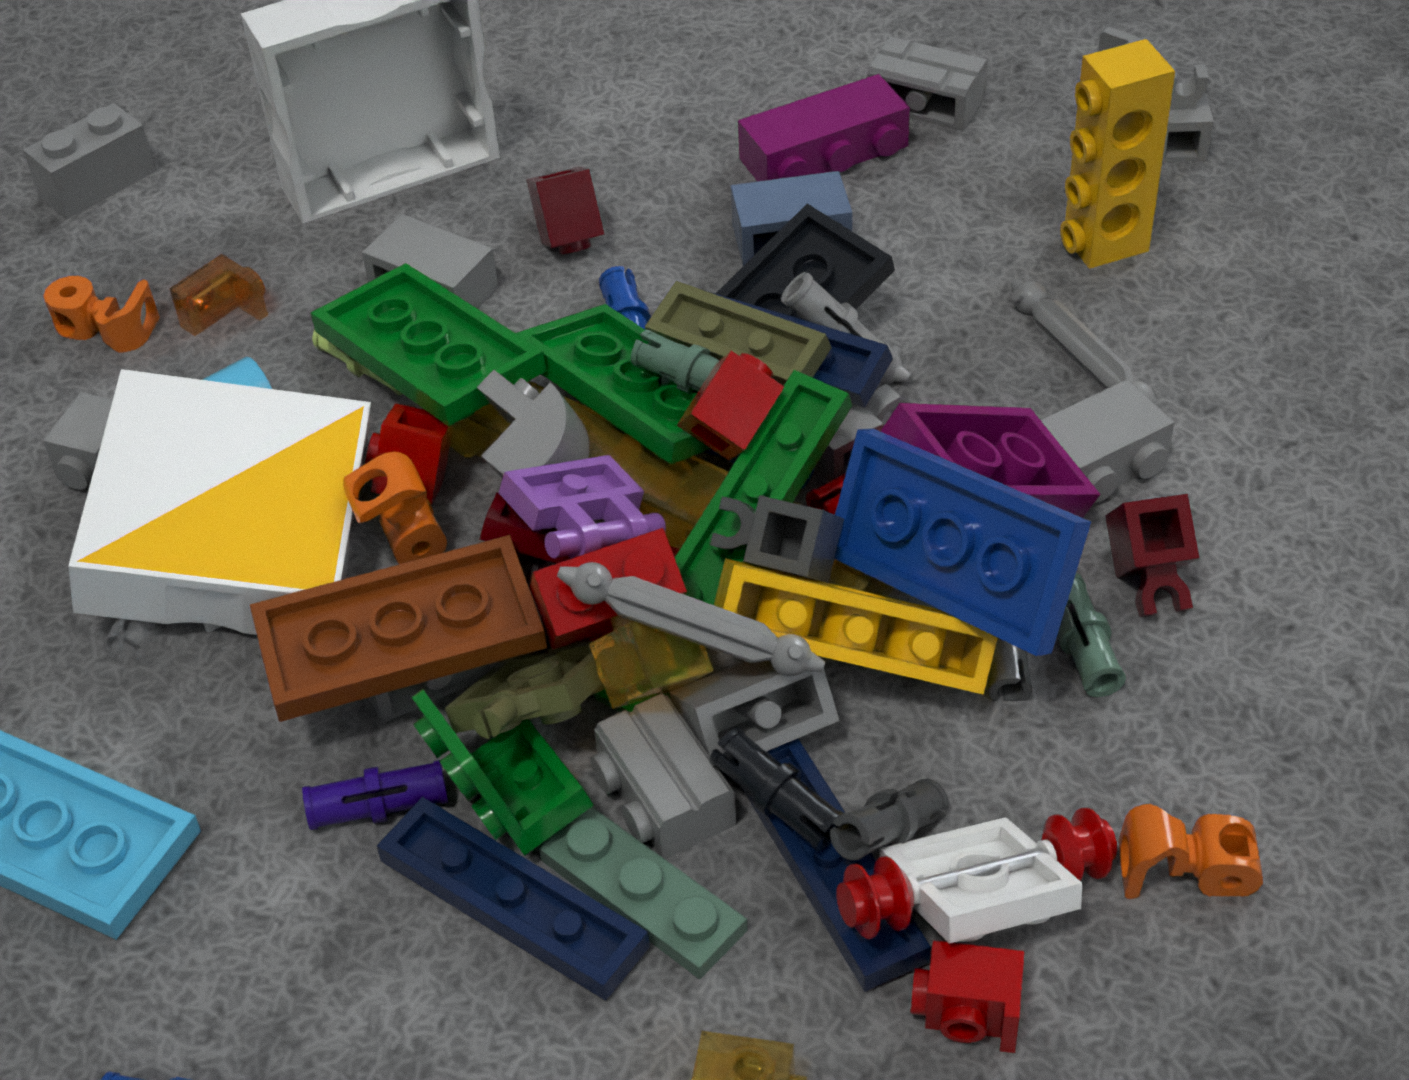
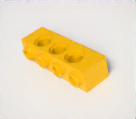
[1060,39,1175,269]
[714,558,998,695]

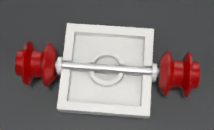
[836,807,1117,944]

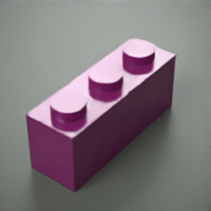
[738,74,910,182]

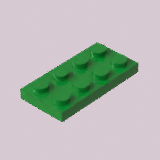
[310,263,547,427]
[516,304,711,464]

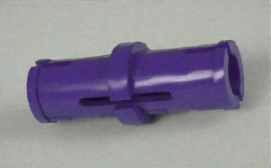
[302,760,449,830]

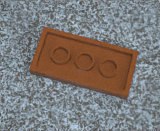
[249,535,547,722]

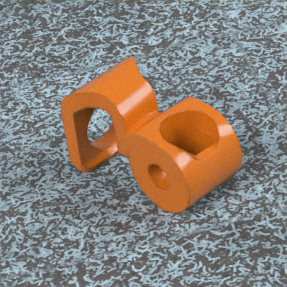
[43,276,160,353]
[343,451,447,564]
[1118,804,1263,899]

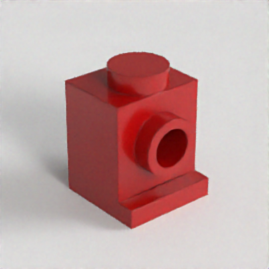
[910,940,1024,1053]

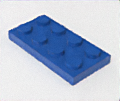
[834,429,1091,656]

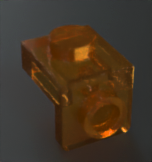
[169,254,268,336]

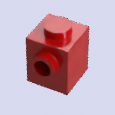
[677,350,784,461]
[365,403,454,505]

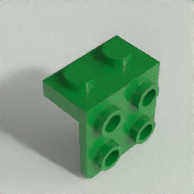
[411,689,594,856]

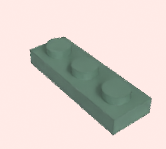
[539,807,748,979]

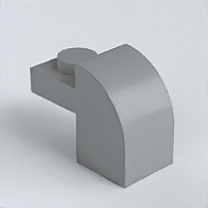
[477,370,590,479]

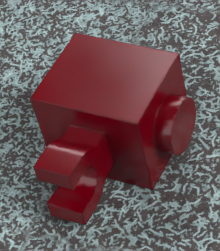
[526,167,604,254]
[1105,494,1200,617]

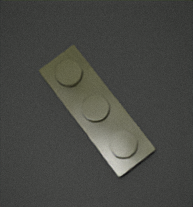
[645,281,832,386]

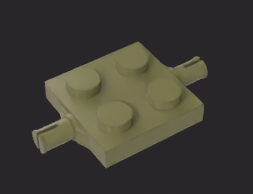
[445,636,626,739]

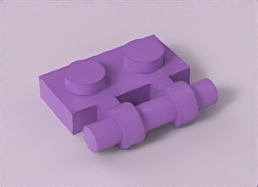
[499,455,666,559]

